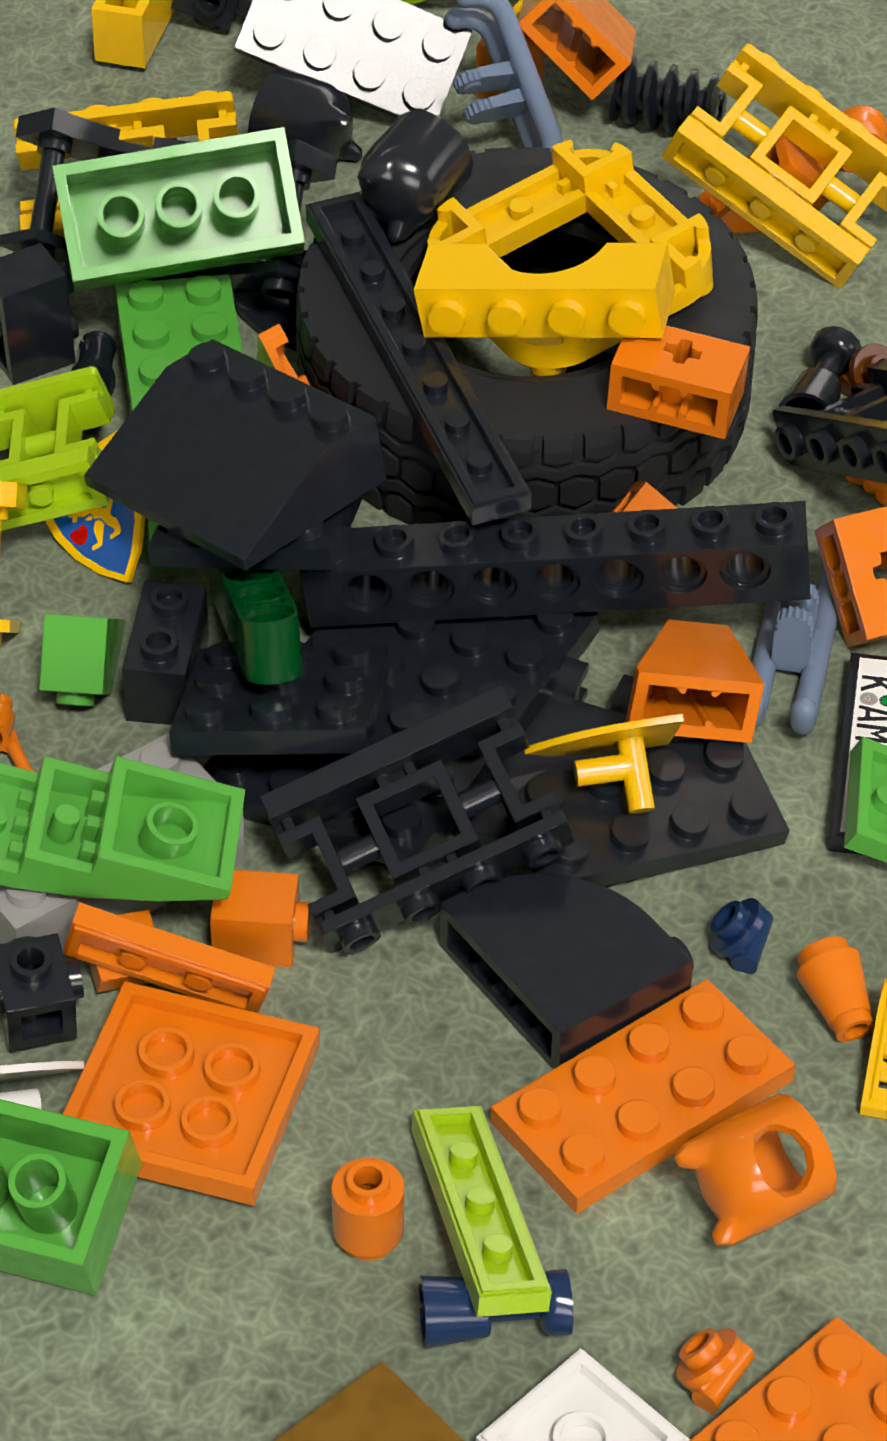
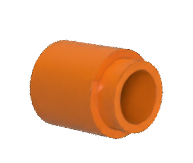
[331,1158,404,1260]

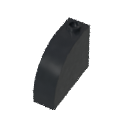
[439,874,694,1069]

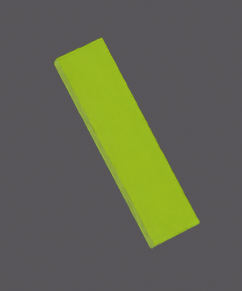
[411,1106,552,1317]

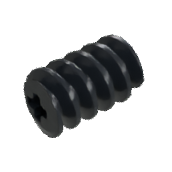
[609,56,727,135]

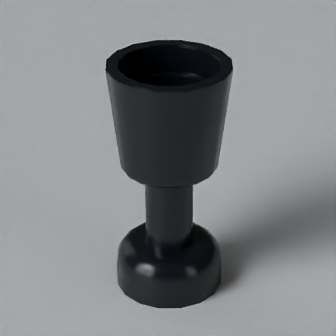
[778,326,861,410]

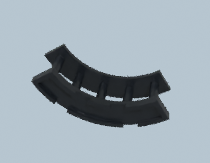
[0,107,338,299]

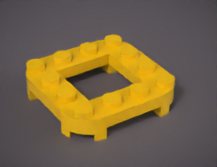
[427,139,713,376]

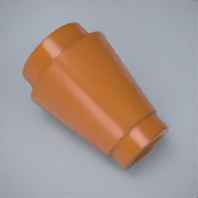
[796,936,875,1043]

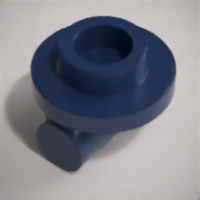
[709,898,774,974]

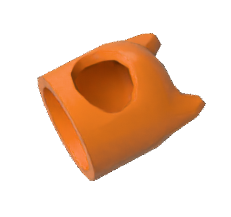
[674,1093,837,1246]

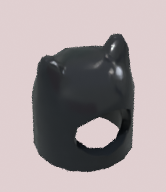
[248,67,363,162]
[357,110,473,243]

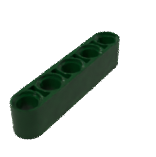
[208,569,303,685]

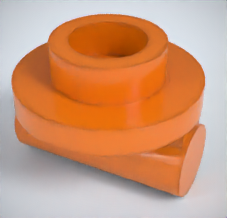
[676,1328,755,1413]

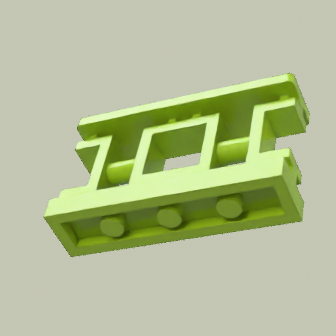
[0,366,115,531]

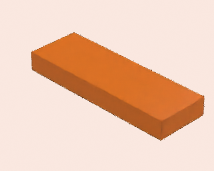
[63,902,276,1013]

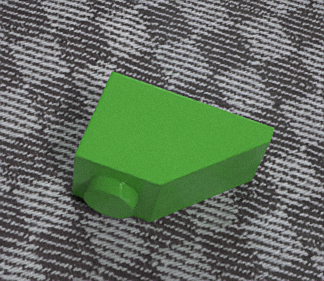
[39,614,126,706]

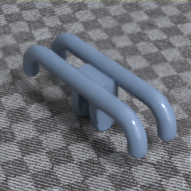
[445,0,563,152]
[752,565,838,735]

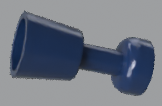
[418,1269,573,1349]

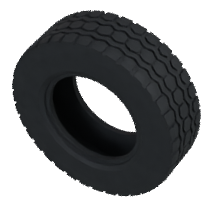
[296,147,758,524]

